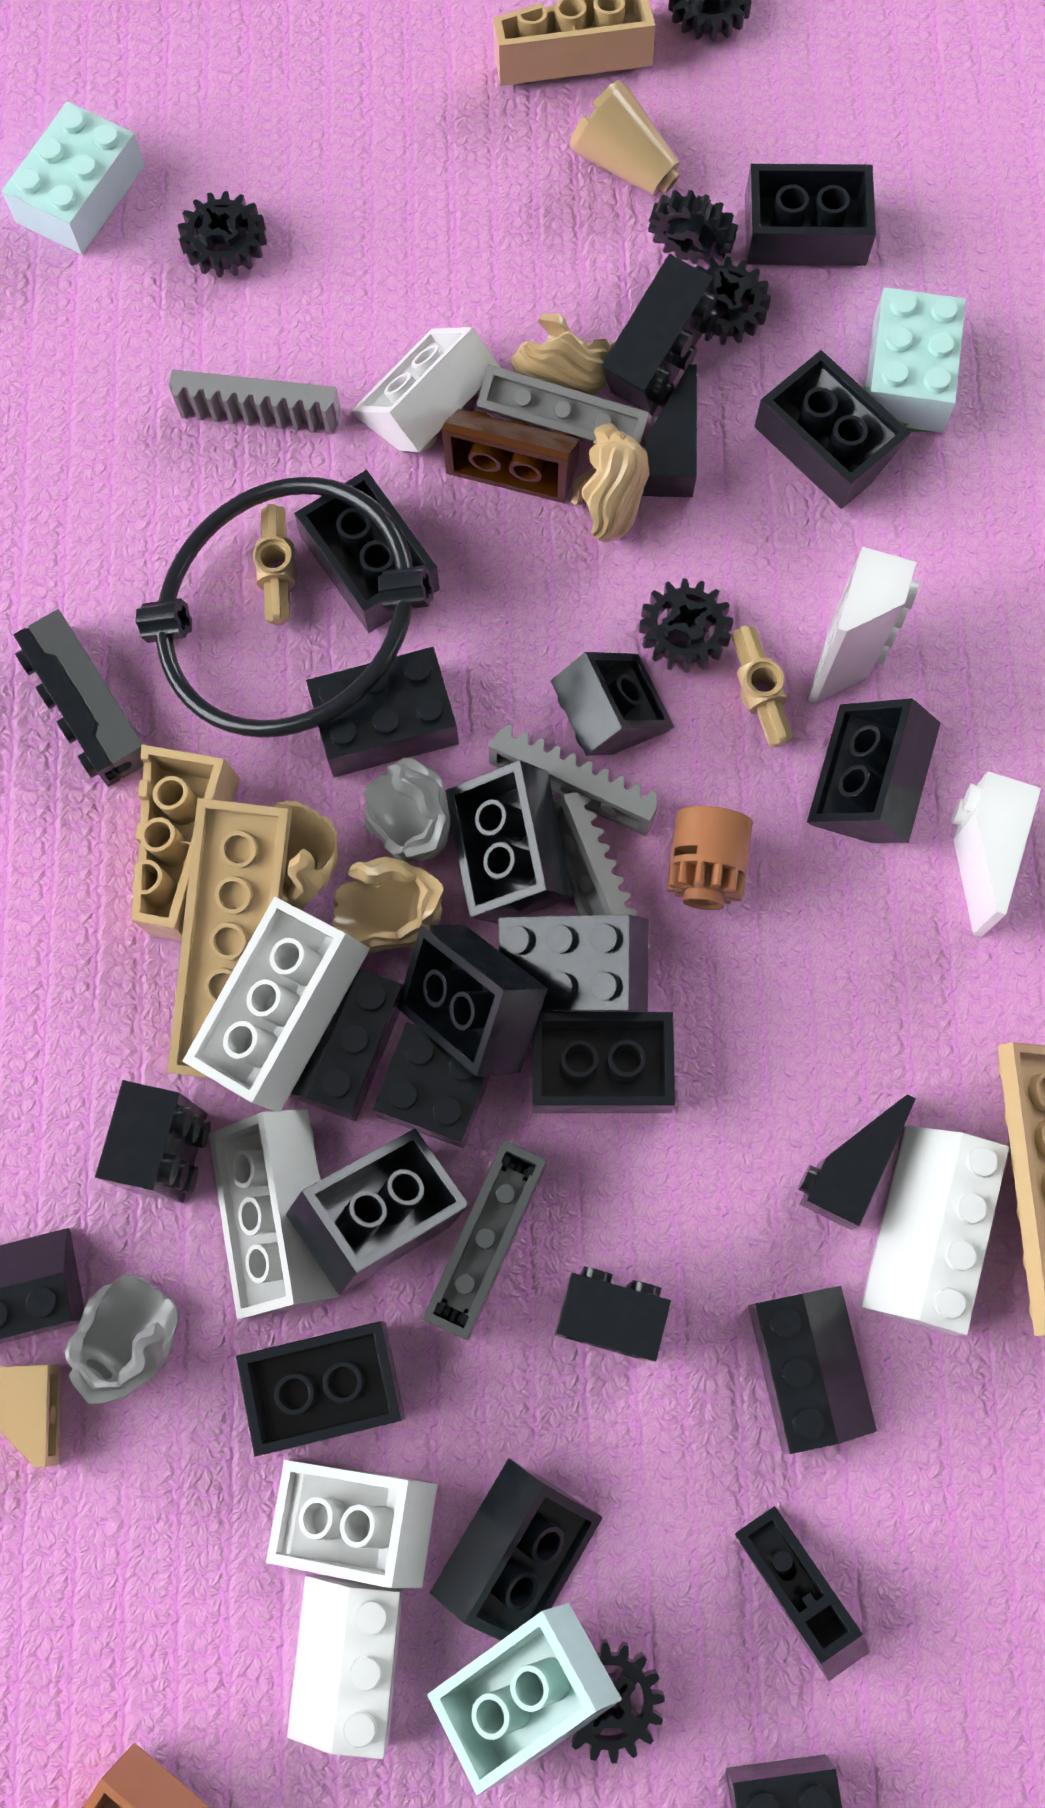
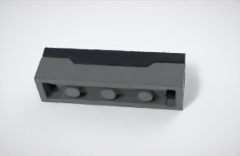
[13,609,144,787]
[422,1140,547,1341]

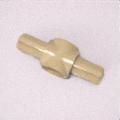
[253,504,297,625]
[731,625,793,747]

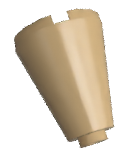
[569,80,680,196]

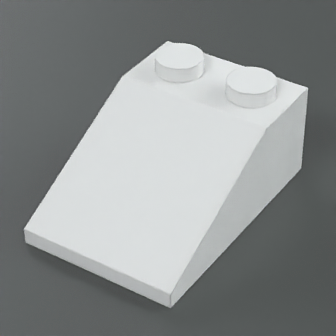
[951,771,1041,937]
[266,1460,438,1588]

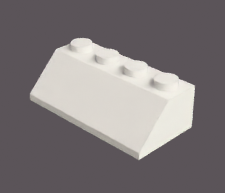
[807,546,920,703]
[183,897,370,1111]
[209,1109,340,1320]
[860,1125,1009,1336]

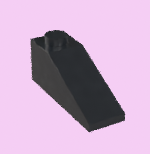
[643,364,697,498]
[798,1094,916,1230]
[735,1506,870,1681]

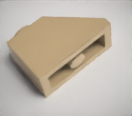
[0,1364,61,1468]

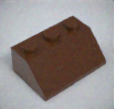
[442,409,579,504]

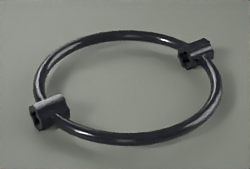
[135,477,434,738]

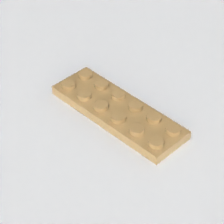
[167,798,292,1078]
[997,1042,1045,1336]

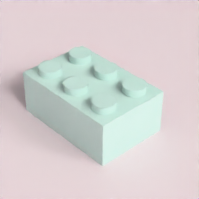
[2,101,145,255]
[865,287,966,433]
[427,1603,622,1795]

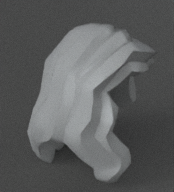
[363,757,452,864]
[65,1274,179,1404]

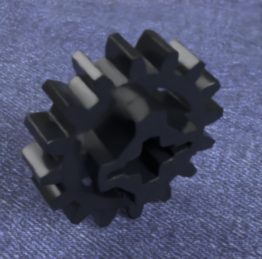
[668,0,752,41]
[648,190,738,265]
[178,191,267,278]
[695,257,771,345]
[639,578,734,673]
[571,1639,665,1764]

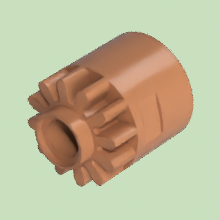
[667,806,753,910]

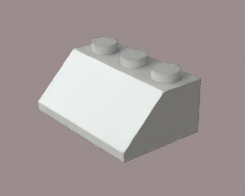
[351,327,501,452]
[287,1575,404,1759]

